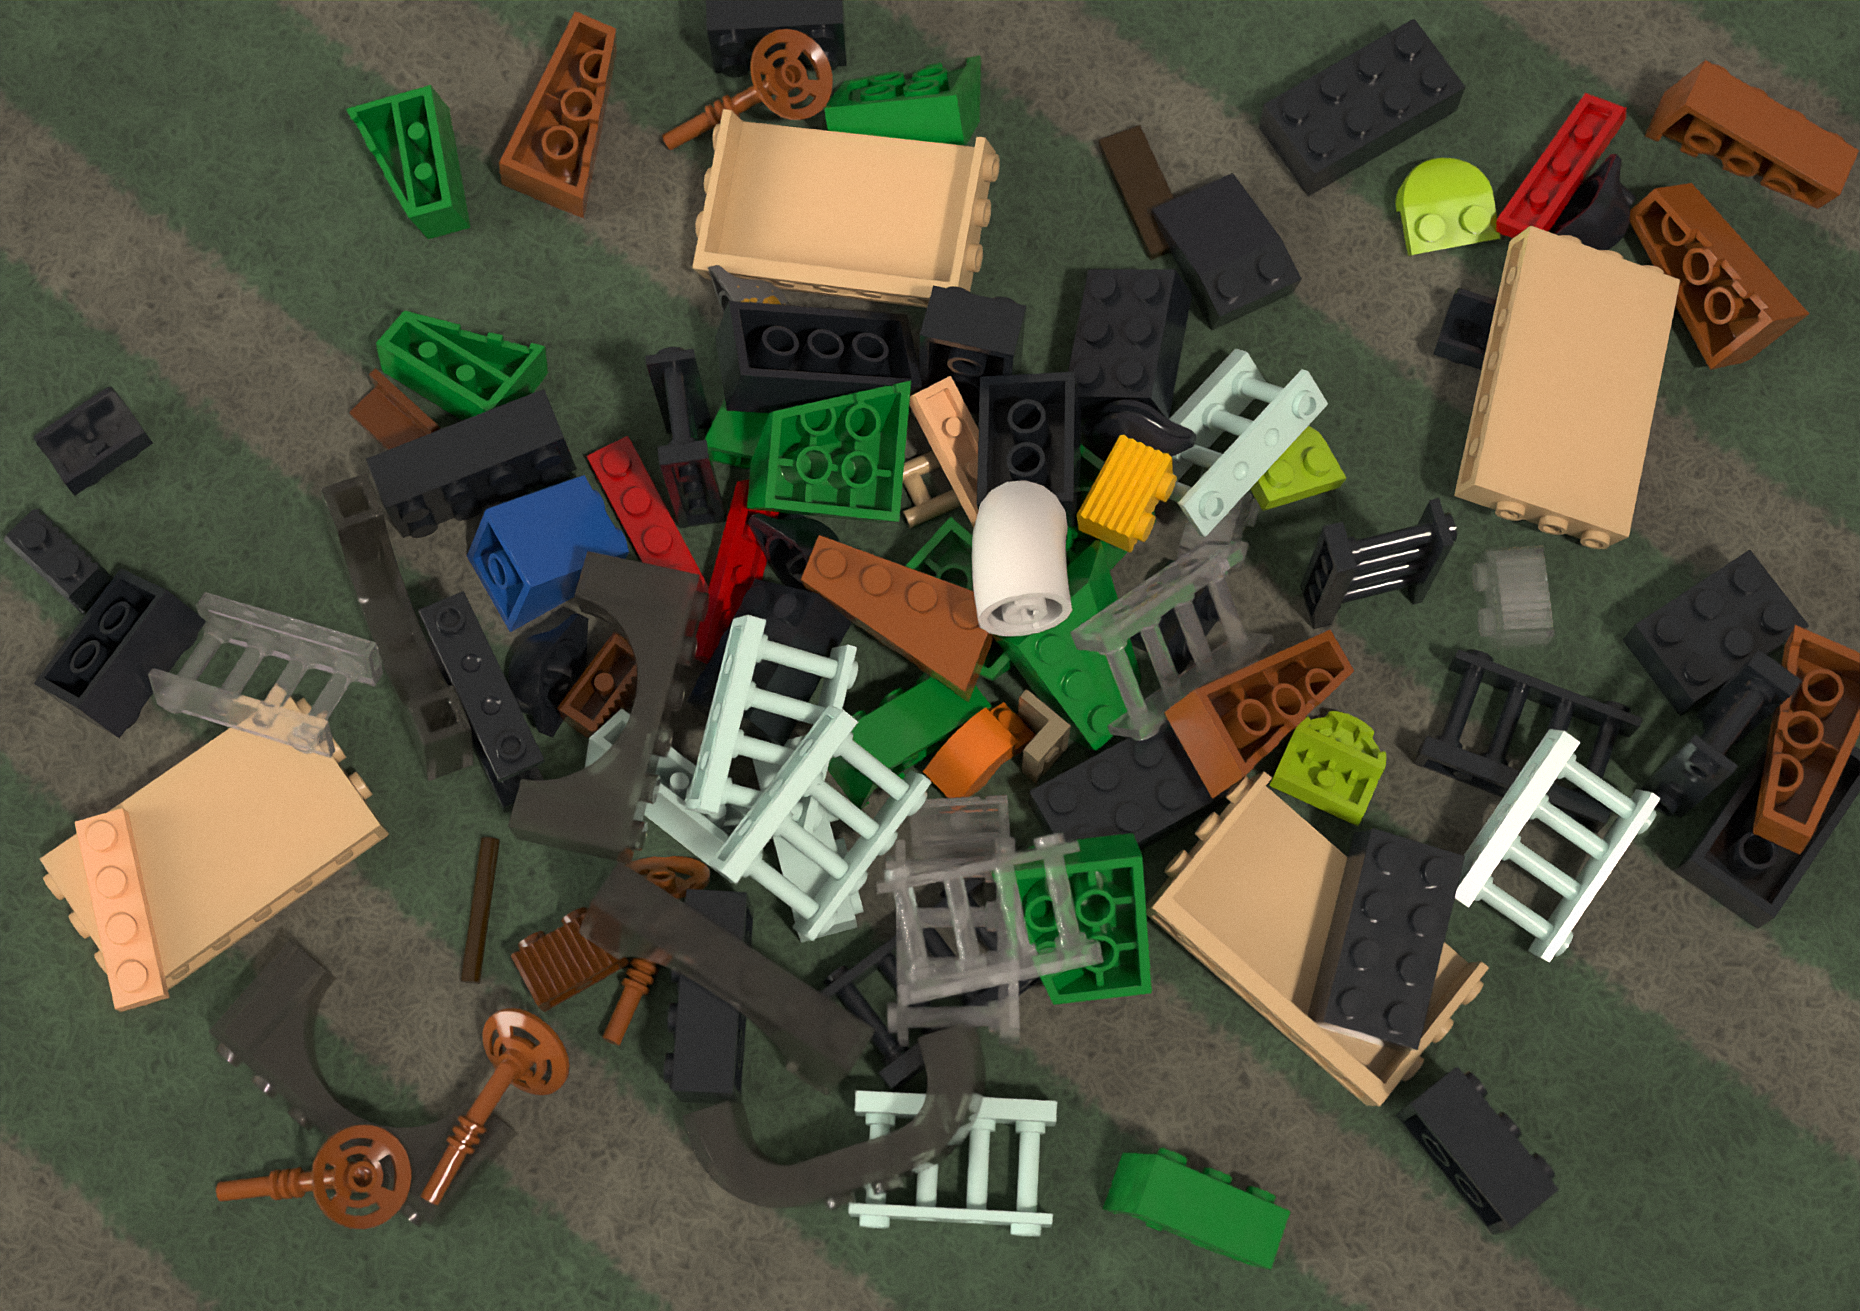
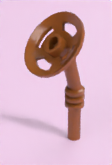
[662,29,833,150]
[602,856,710,1046]
[420,1008,570,1205]
[216,1125,411,1229]

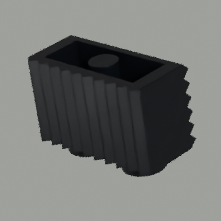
[4,509,113,614]

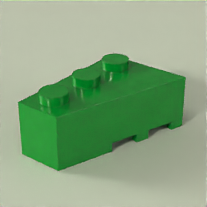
[346,85,471,240]
[376,310,548,421]
[827,673,991,810]
[1102,1148,1291,1270]

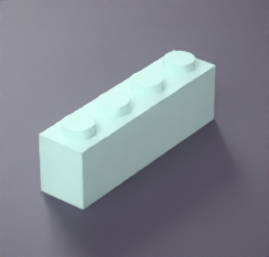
[585,708,763,883]
[752,735,864,942]

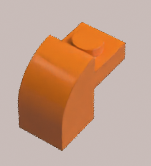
[923,702,1036,806]

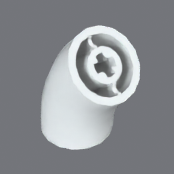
[972,480,1072,636]

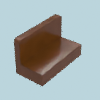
[349,368,440,450]

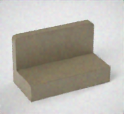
[1018,690,1071,784]

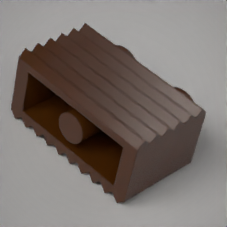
[557,632,656,739]
[511,907,630,1012]

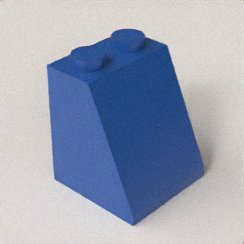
[467,475,629,632]

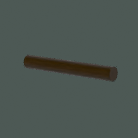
[461,837,500,984]

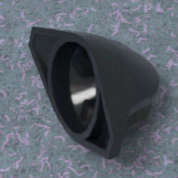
[1549,154,1636,251]
[1081,400,1197,462]
[747,513,841,591]
[508,614,589,738]

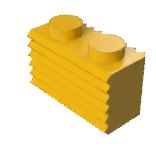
[1077,435,1177,553]

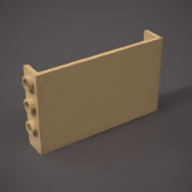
[692,109,999,308]
[1454,226,1680,549]
[40,690,389,1006]
[1146,772,1489,1106]

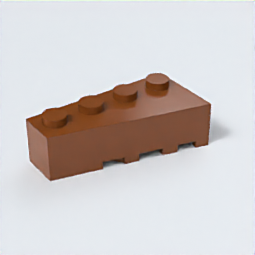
[499,11,617,218]
[1644,60,1859,209]
[1630,183,1809,370]
[801,535,994,702]
[1753,625,1860,854]
[1164,629,1354,799]

